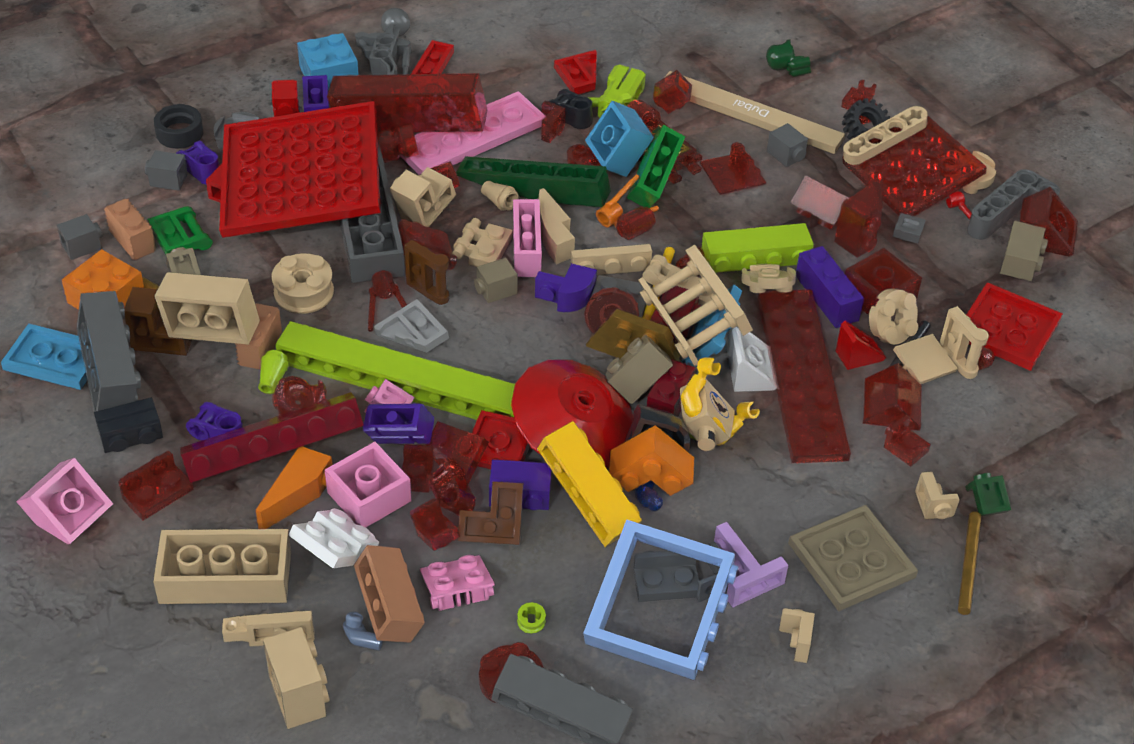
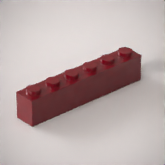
[180,392,364,483]

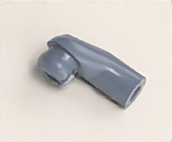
[343,612,383,651]

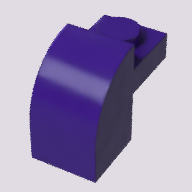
[535,263,597,312]

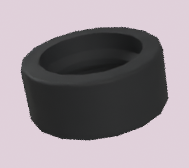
[154,104,203,149]

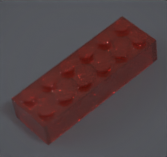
[327,73,488,133]

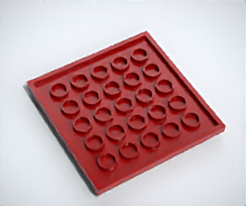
[219,101,380,238]

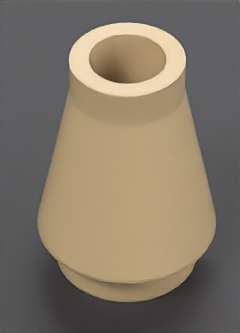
[481,181,519,210]

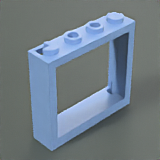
[583,519,739,680]

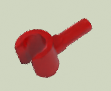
[946,191,972,220]

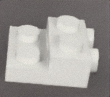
[289,509,379,568]

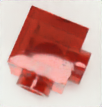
[653,70,692,114]

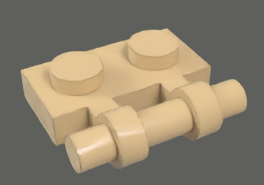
[452,218,513,267]

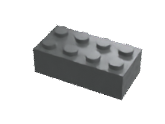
[76,291,141,412]

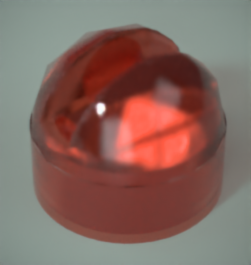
[977,347,995,370]

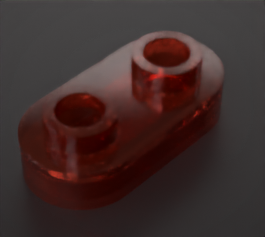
[567,144,608,173]

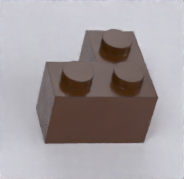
[124,287,192,356]

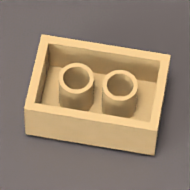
[155,272,260,345]

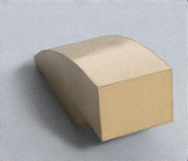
[539,188,575,264]

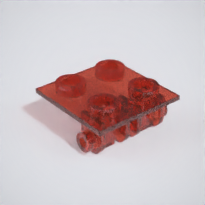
[700,142,766,195]

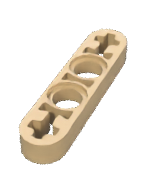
[843,106,927,165]

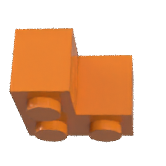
[609,425,694,496]

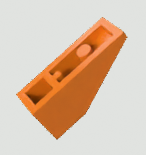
[256,446,333,529]

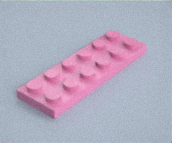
[395,91,547,175]

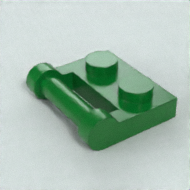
[147,206,213,255]

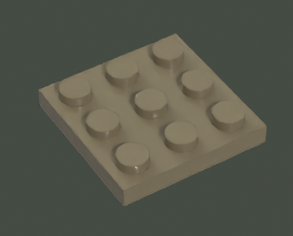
[788,505,918,611]

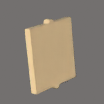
[893,334,958,385]

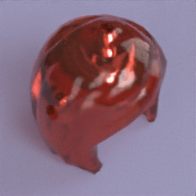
[272,376,327,415]

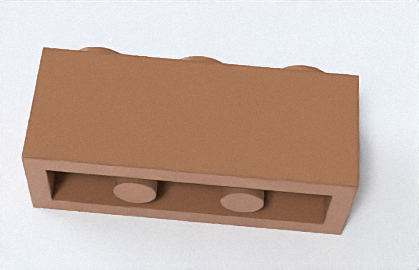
[354,545,425,643]

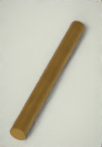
[958,512,981,615]

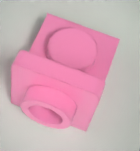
[364,379,414,413]

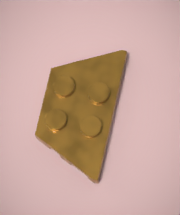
[586,309,681,361]

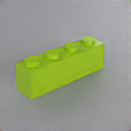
[701,223,814,273]

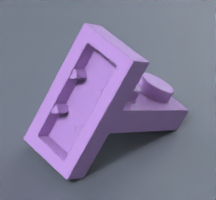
[713,522,788,607]

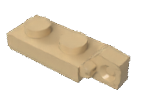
[222,611,315,646]

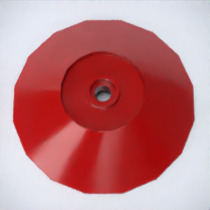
[511,360,633,469]

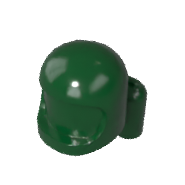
[766,39,811,77]

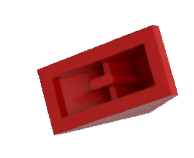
[835,320,886,370]

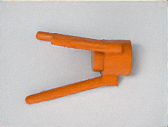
[596,174,659,228]

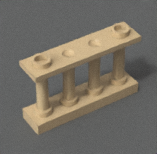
[639,245,753,366]

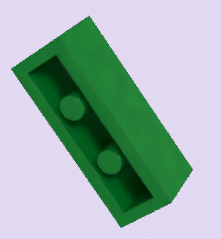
[626,125,685,209]

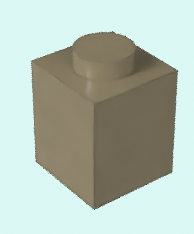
[474,258,518,303]

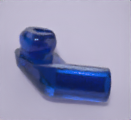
[635,480,663,512]

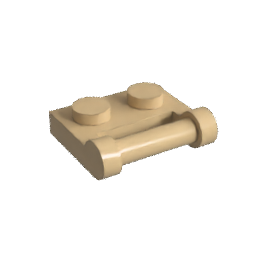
[940,306,989,379]

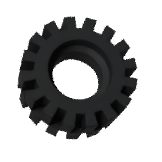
[842,98,890,146]

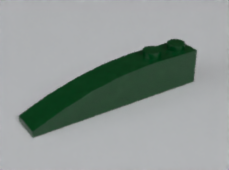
[456,156,611,207]

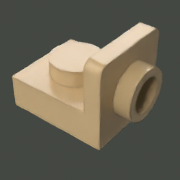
[915,472,960,519]
[779,608,815,663]

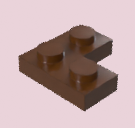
[458,481,523,545]

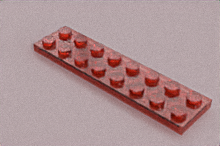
[758,289,851,463]

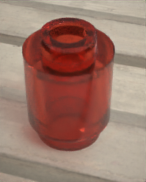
[627,100,661,132]
[616,207,656,240]

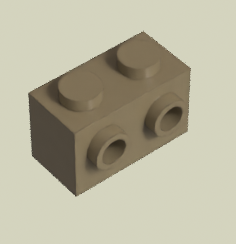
[1000,221,1048,281]
[605,334,673,404]

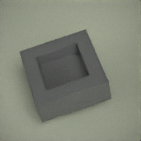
[893,213,926,244]

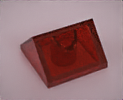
[863,363,921,431]

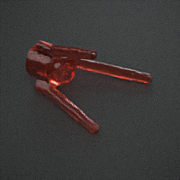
[368,270,407,332]

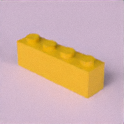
[537,421,642,547]

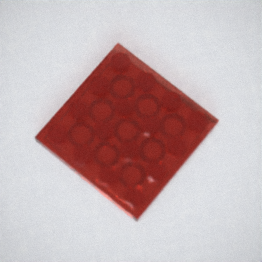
[842,115,987,216]

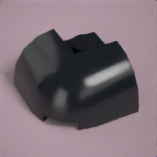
[625,404,690,452]

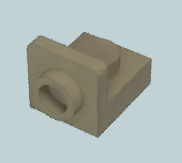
[166,247,201,275]

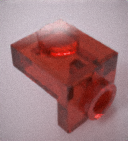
[541,101,565,143]
[410,498,460,551]

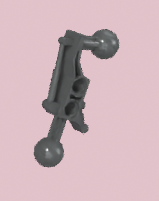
[335,8,412,105]

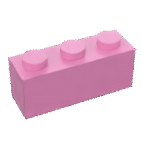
[513,199,542,277]

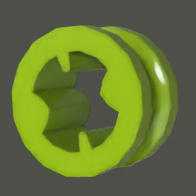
[517,602,546,634]

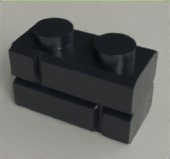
[94,397,163,453]

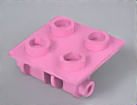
[420,555,494,611]

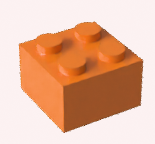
[62,249,144,310]

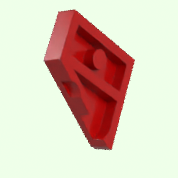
[554,50,597,94]

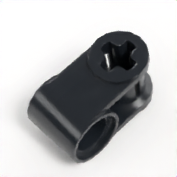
[545,89,592,129]

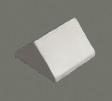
[727,327,778,392]

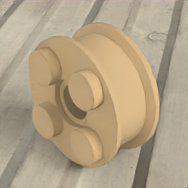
[272,253,334,314]

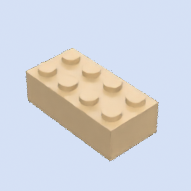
[153,529,291,604]

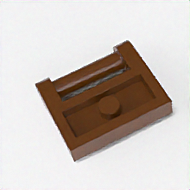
[405,240,450,305]

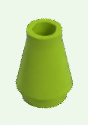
[258,350,289,394]

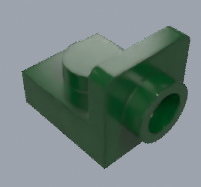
[965,473,1011,517]

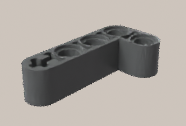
[967,169,1060,240]

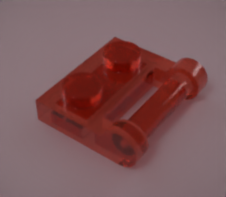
[398,219,457,270]

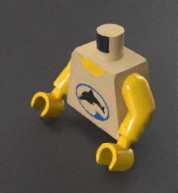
[680,357,760,451]

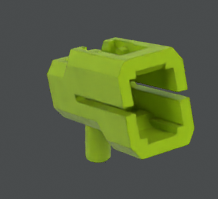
[588,64,646,118]

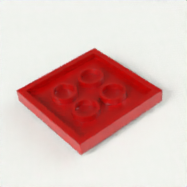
[966,282,1063,371]

